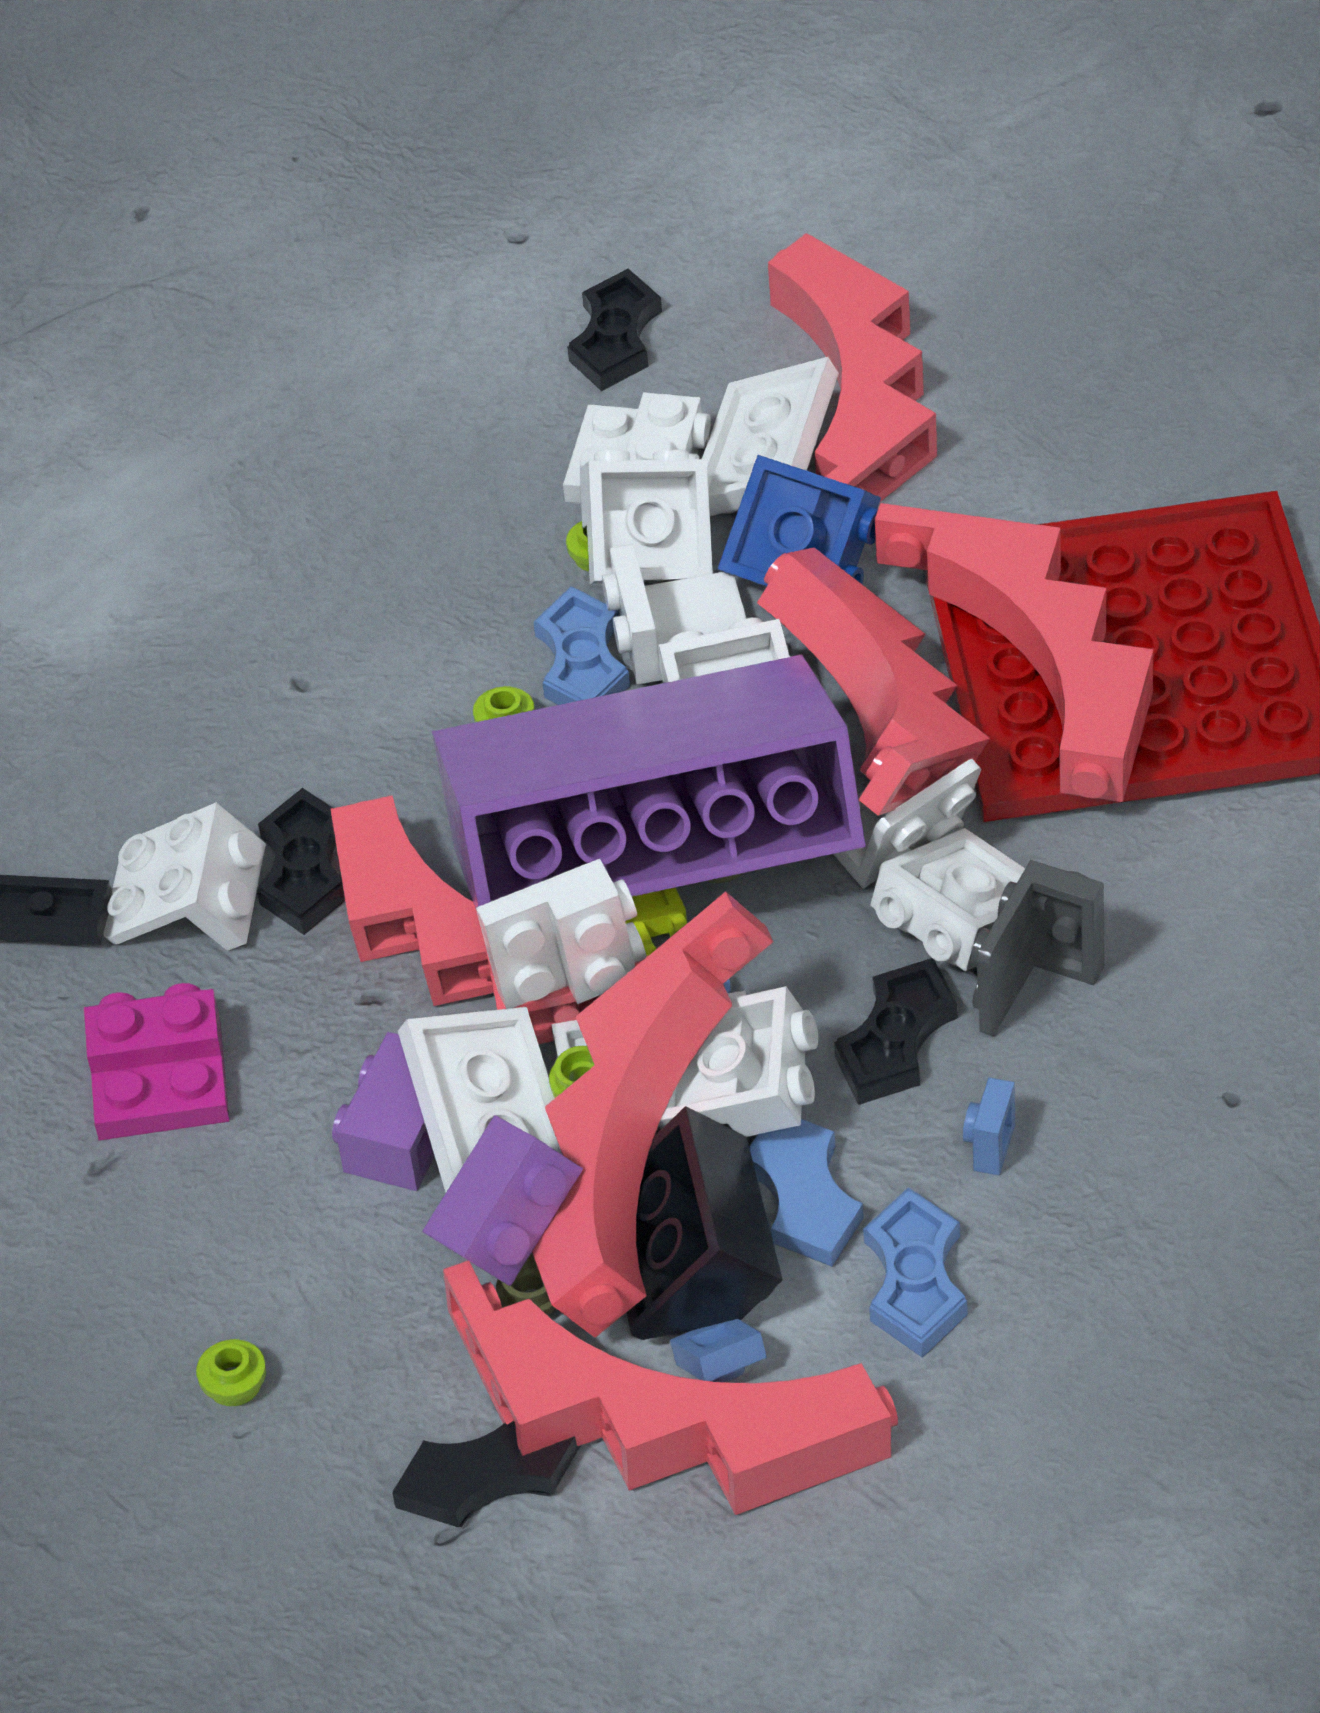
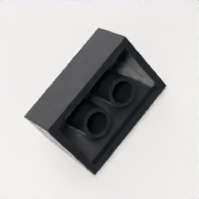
[626,1106,783,1340]

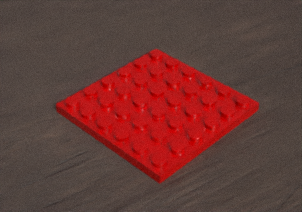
[923,491,1320,822]

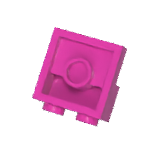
[84,983,230,1141]

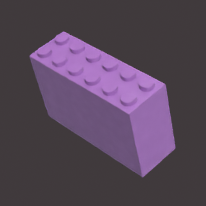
[432,655,866,909]

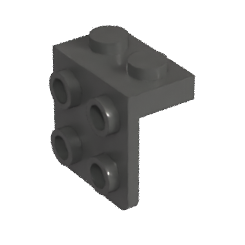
[971,860,1104,1036]

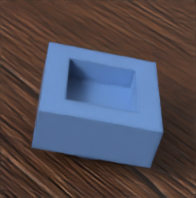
[963,1077,1015,1176]
[670,1319,767,1382]

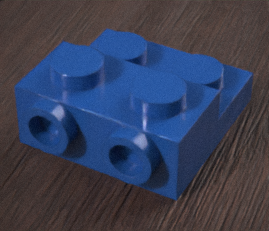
[718,455,881,586]

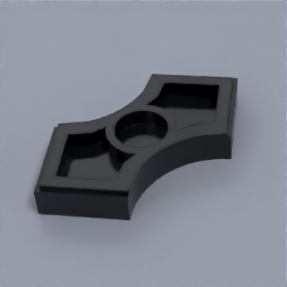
[567,268,662,391]
[257,788,345,935]
[834,958,958,1105]
[392,1421,581,1527]

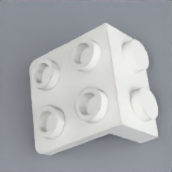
[602,544,746,685]
[833,759,981,889]
[103,802,266,951]

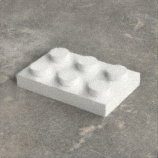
[702,357,839,516]
[398,1007,563,1192]

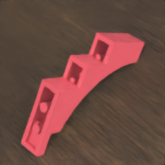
[768,233,937,503]
[875,503,1153,802]
[757,547,990,816]
[331,795,649,1045]
[532,891,773,1338]
[443,1261,898,1515]

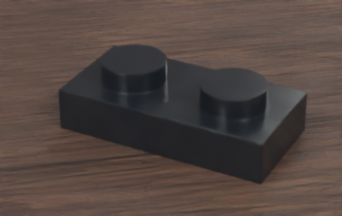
[0,875,113,945]

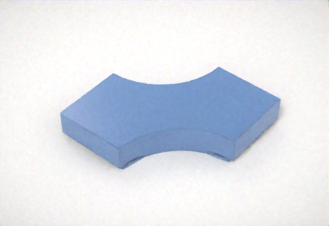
[533,586,630,705]
[749,1119,864,1267]
[863,1187,968,1358]

